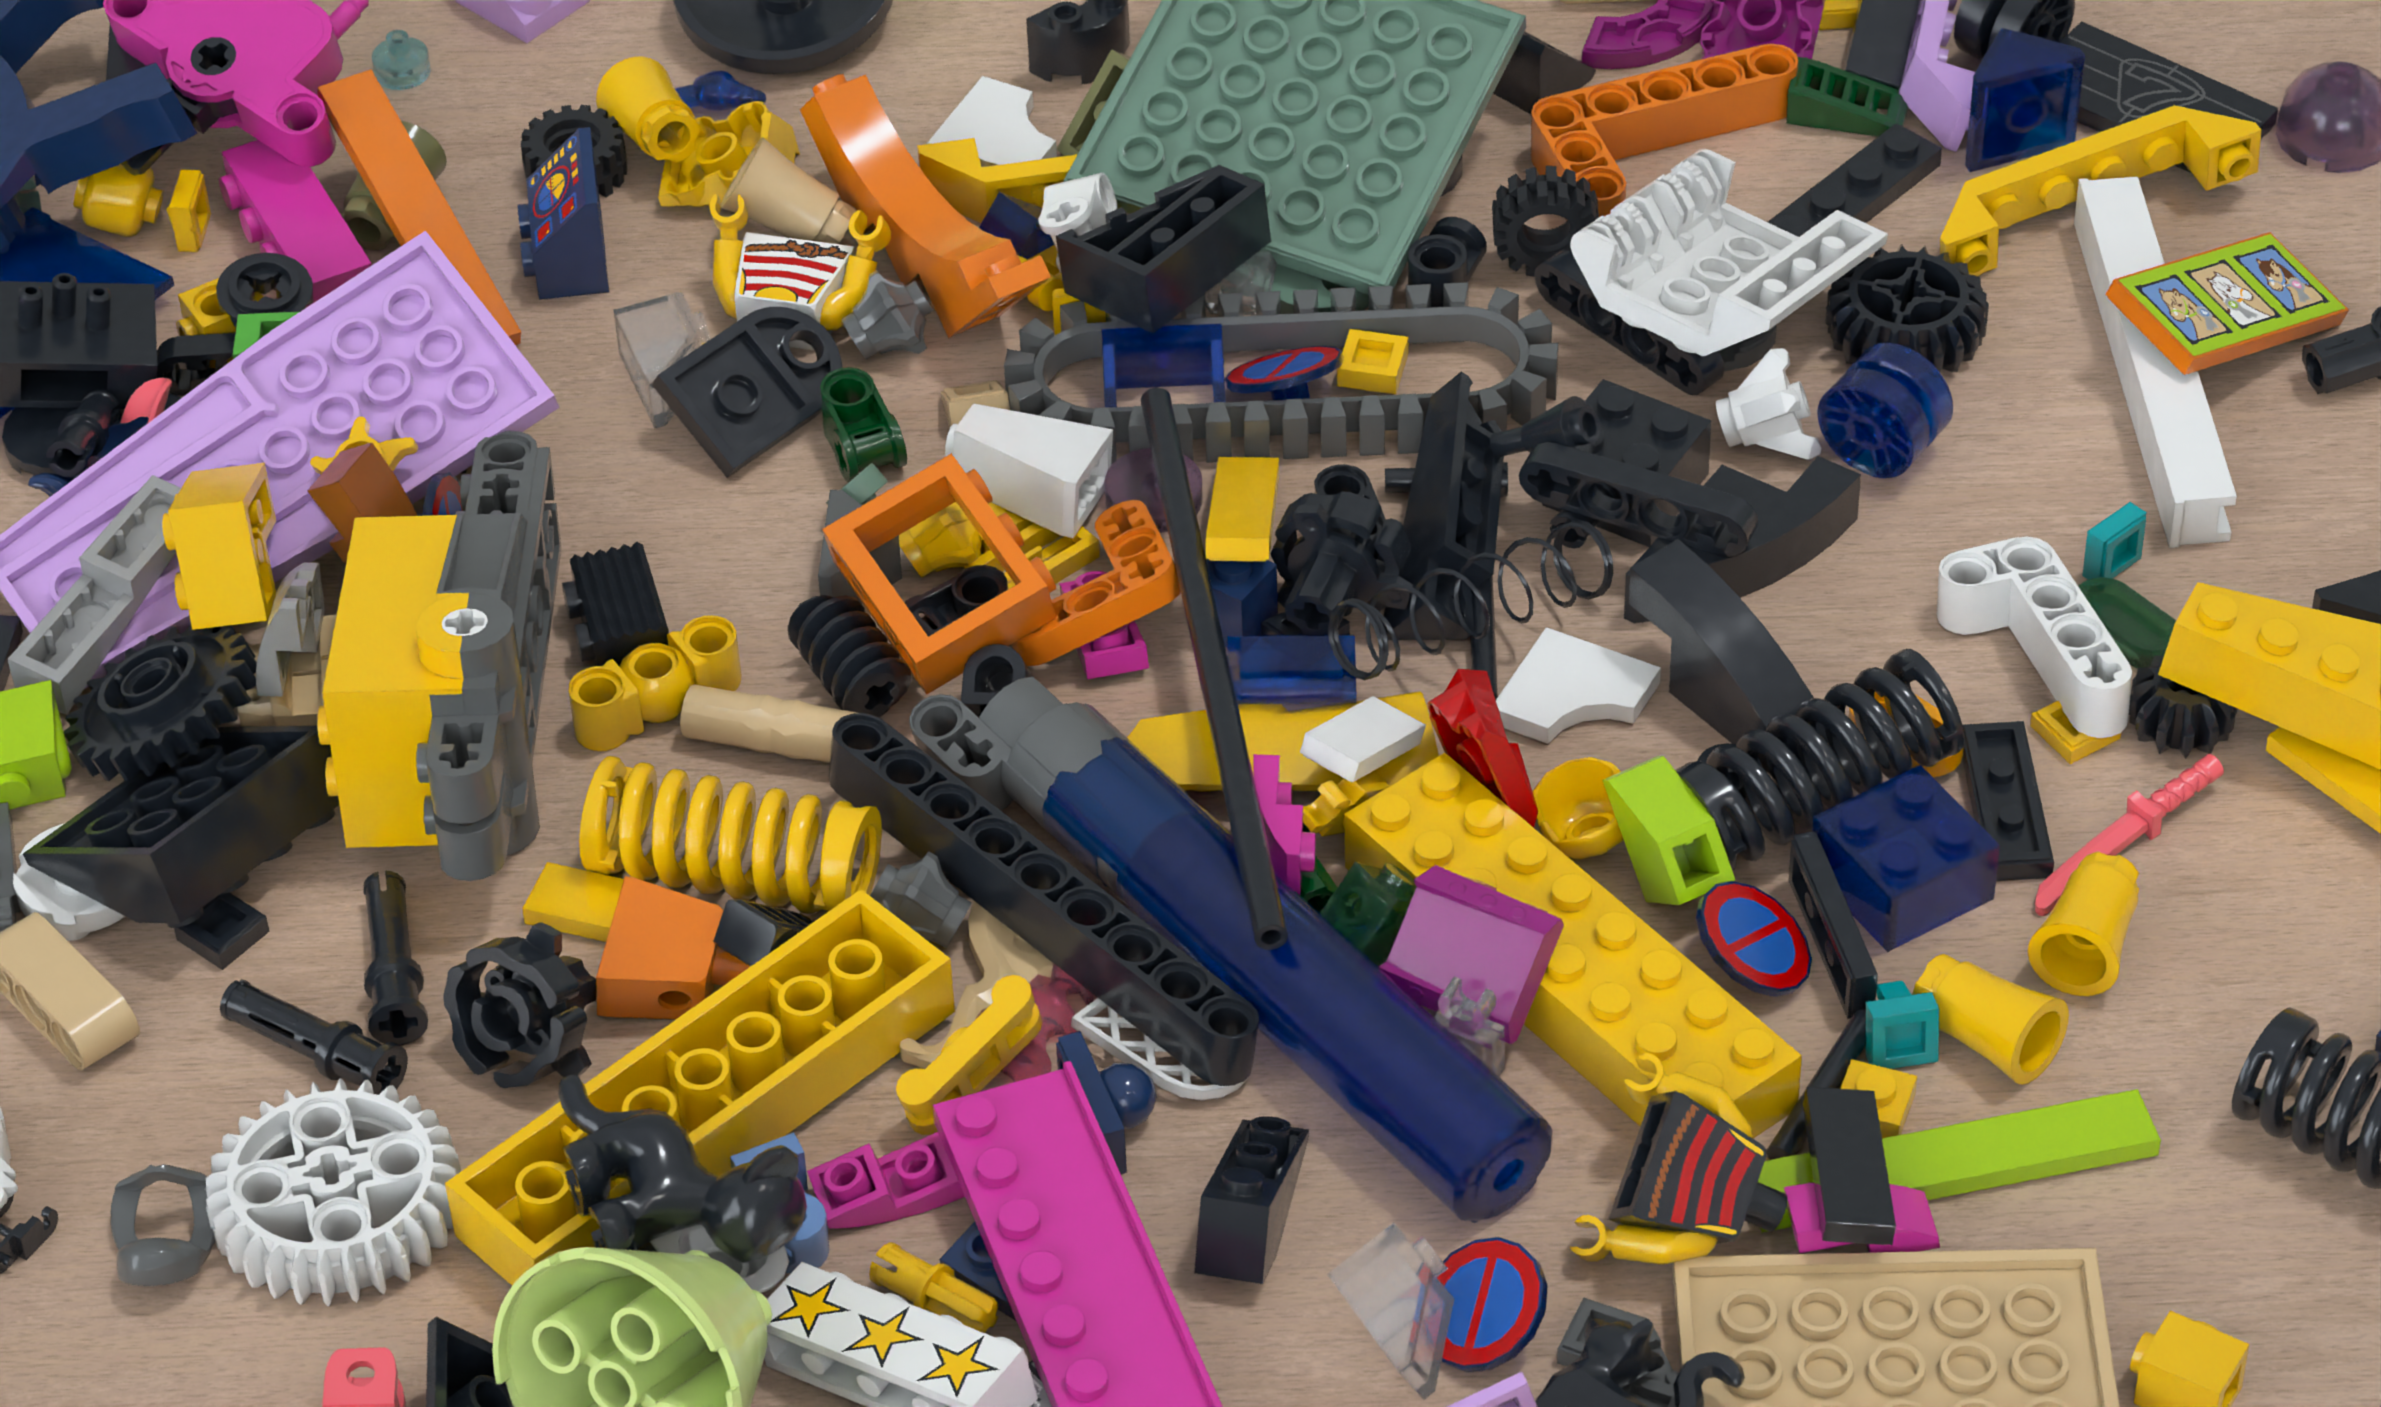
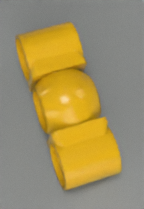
[568,615,742,751]

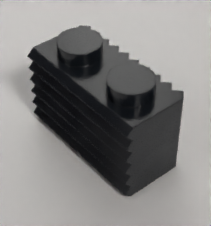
[562,541,669,666]

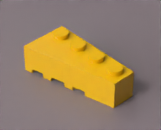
[2158,582,2381,770]

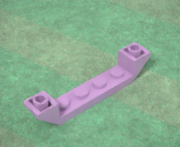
[1899,0,1986,152]

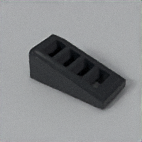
[713,899,814,966]

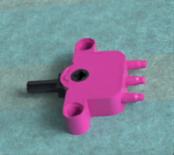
[103,0,369,176]

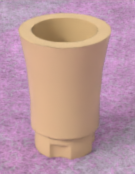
[721,137,857,244]

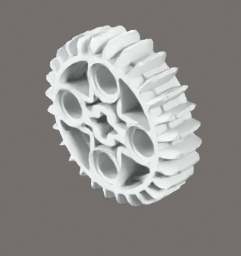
[206,1078,461,1306]

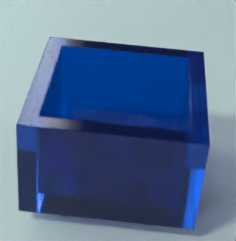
[1812,765,2000,952]

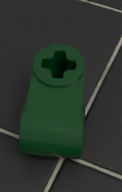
[820,367,907,483]

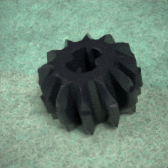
[2129,655,2238,759]

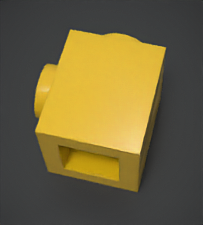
[2130,1310,2249,1407]

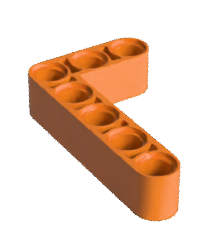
[1530,44,1798,221]

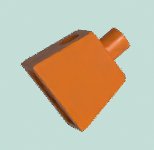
[596,876,751,1020]

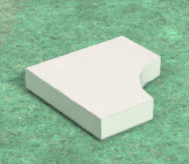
[927,76,1057,167]
[1496,627,1661,744]

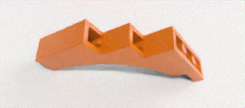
[800,74,1051,338]

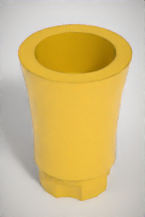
[596,56,700,163]
[2028,851,2139,996]
[1912,954,2069,1085]

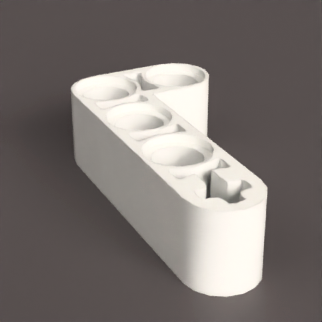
[1937,536,2132,738]

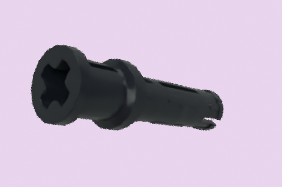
[363,871,428,1045]
[220,979,408,1095]

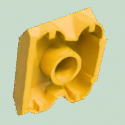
[658,101,800,207]

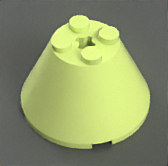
[492,1247,772,1407]

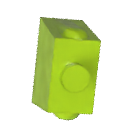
[0,680,72,810]

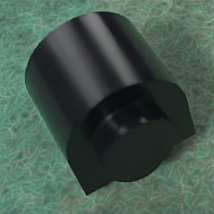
[961,644,1033,718]

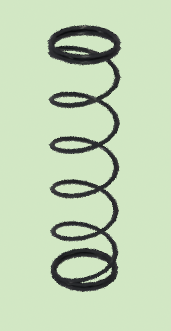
[1328,519,1614,681]

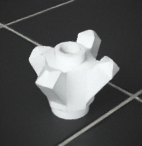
[1716,348,1822,460]

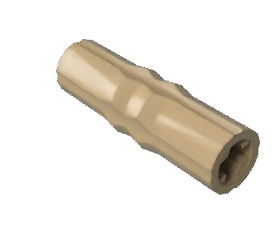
[680,684,856,763]

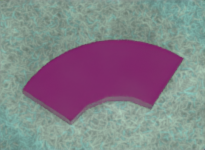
[1582,0,1713,69]

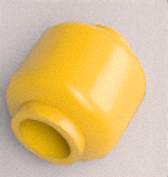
[73,164,164,237]

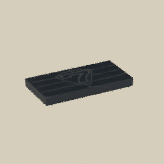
[2018,21,2279,173]

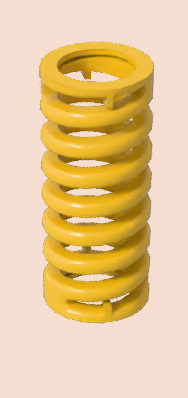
[579,756,882,914]

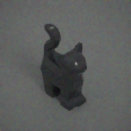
[1535,1318,1745,1407]

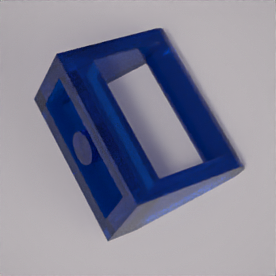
[1101,324,1226,408]
[1227,634,1357,705]

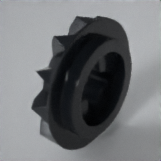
[216,253,313,327]

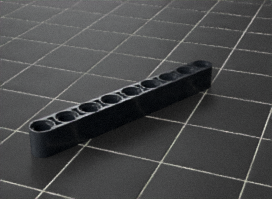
[829,713,1259,1086]

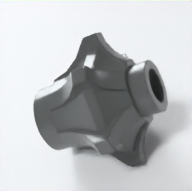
[841,270,934,360]
[870,851,972,949]

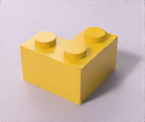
[162,462,276,630]

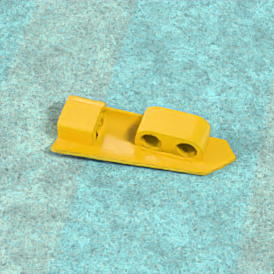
[1127,691,1439,792]

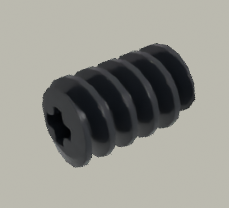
[787,595,911,718]

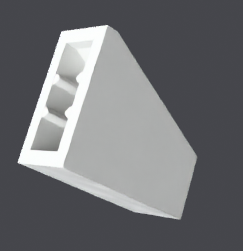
[945,403,1113,538]

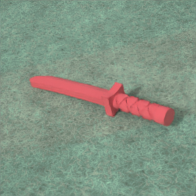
[2035,754,2224,916]

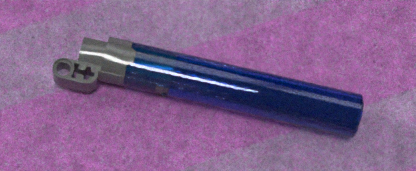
[909,676,1553,1223]

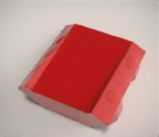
[1427,669,1538,828]

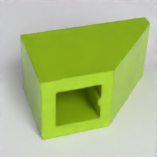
[1602,756,1735,905]

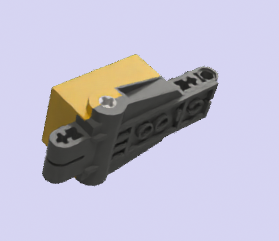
[318,431,562,881]

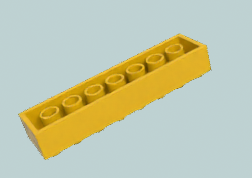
[1344,752,1802,1139]
[445,889,955,1286]

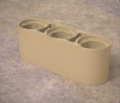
[0,912,140,1071]

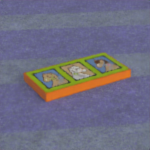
[2105,232,2349,375]

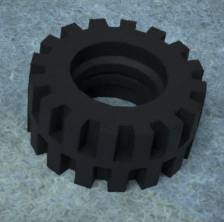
[521,105,628,198]

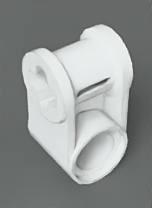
[1038,173,1117,273]

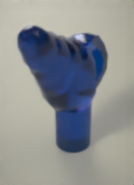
[675,70,766,111]

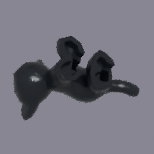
[558,1075,807,1263]

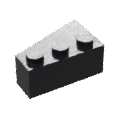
[1056,165,1272,334]

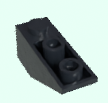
[1194,1116,1309,1284]

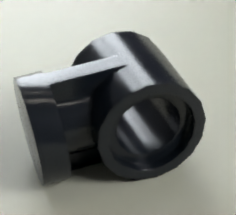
[1408,217,1487,308]

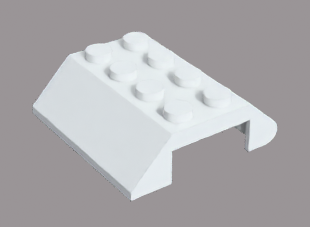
[1570,149,1888,357]

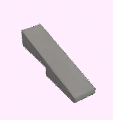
[8,475,181,715]

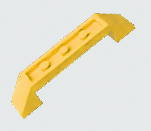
[1940,105,2261,276]
[917,138,1078,226]

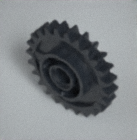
[64,625,257,781]

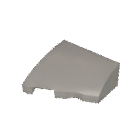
[256,562,325,697]

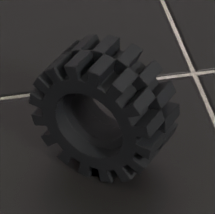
[1492,166,1599,277]

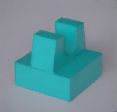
[1865,980,1939,1069]

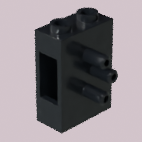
[0,273,158,409]

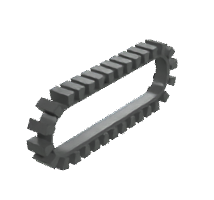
[1004,282,1558,467]

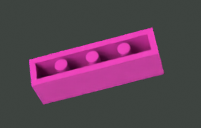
[218,139,372,308]

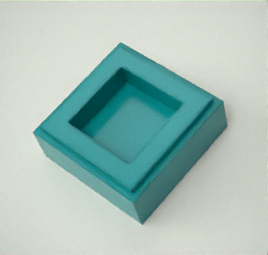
[2082,502,2147,587]

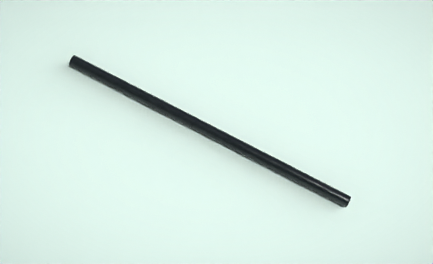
[1141,387,1288,950]

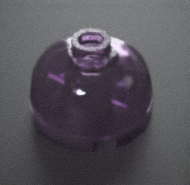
[2276,61,2381,173]

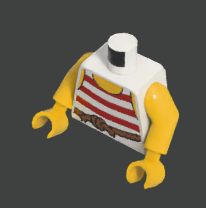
[709,194,891,350]

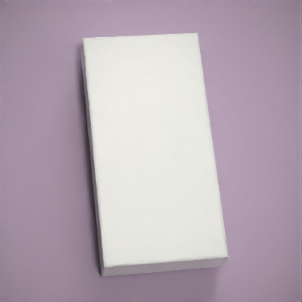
[1300,696,1426,782]

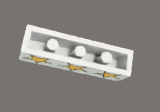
[764,1262,1038,1407]

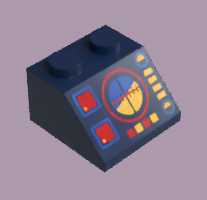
[517,127,609,300]

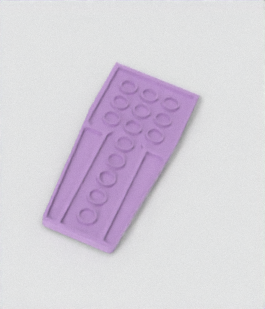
[0,231,559,689]

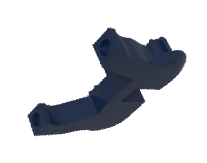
[0,0,197,254]

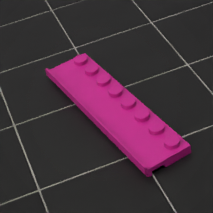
[933,1061,1223,1407]

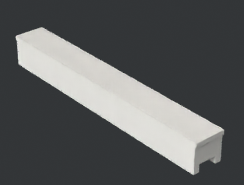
[2074,177,2237,548]

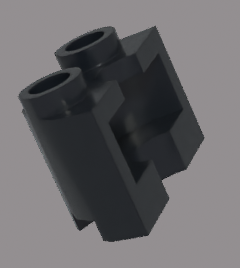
[1026,0,1130,84]

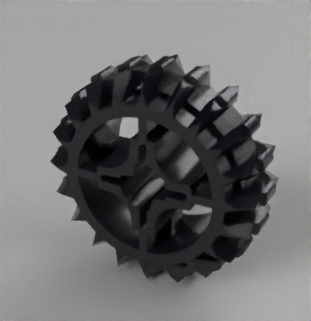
[1825,244,1989,383]

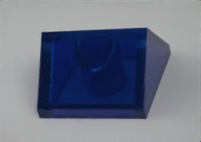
[1965,27,2085,172]

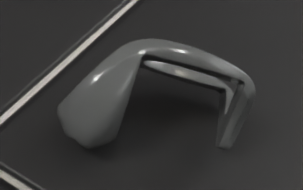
[111,1164,215,1286]

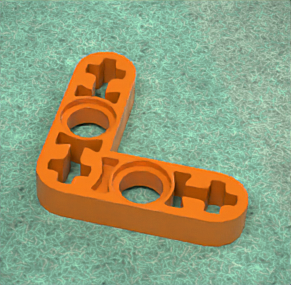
[1011,500,1181,666]

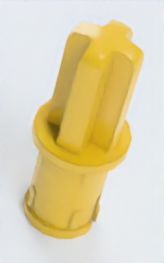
[869,1242,998,1333]

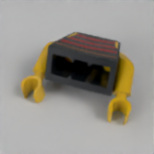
[1570,1053,1788,1265]

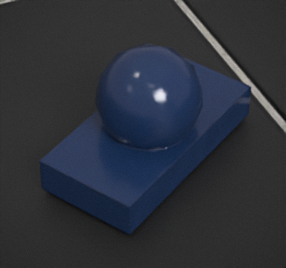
[1056,1031,1157,1174]

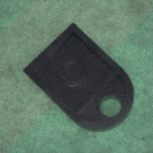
[651,307,842,478]

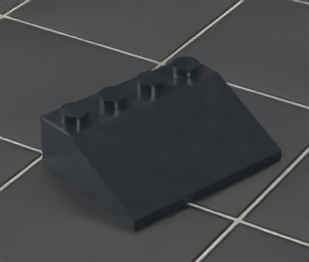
[23,725,339,928]

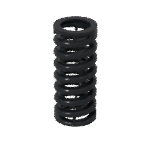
[1675,649,1965,871]
[2232,1007,2381,1189]

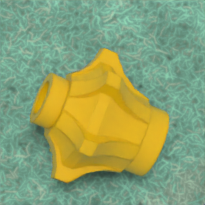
[899,502,982,578]

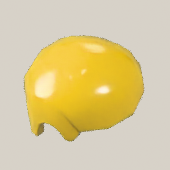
[1532,757,1624,860]

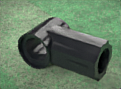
[2302,306,2381,394]

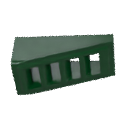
[1786,57,1909,137]

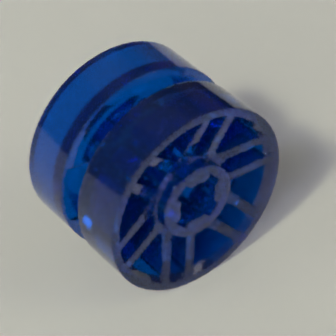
[1817,343,1953,479]

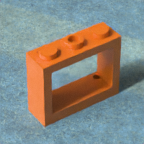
[822,453,1057,695]

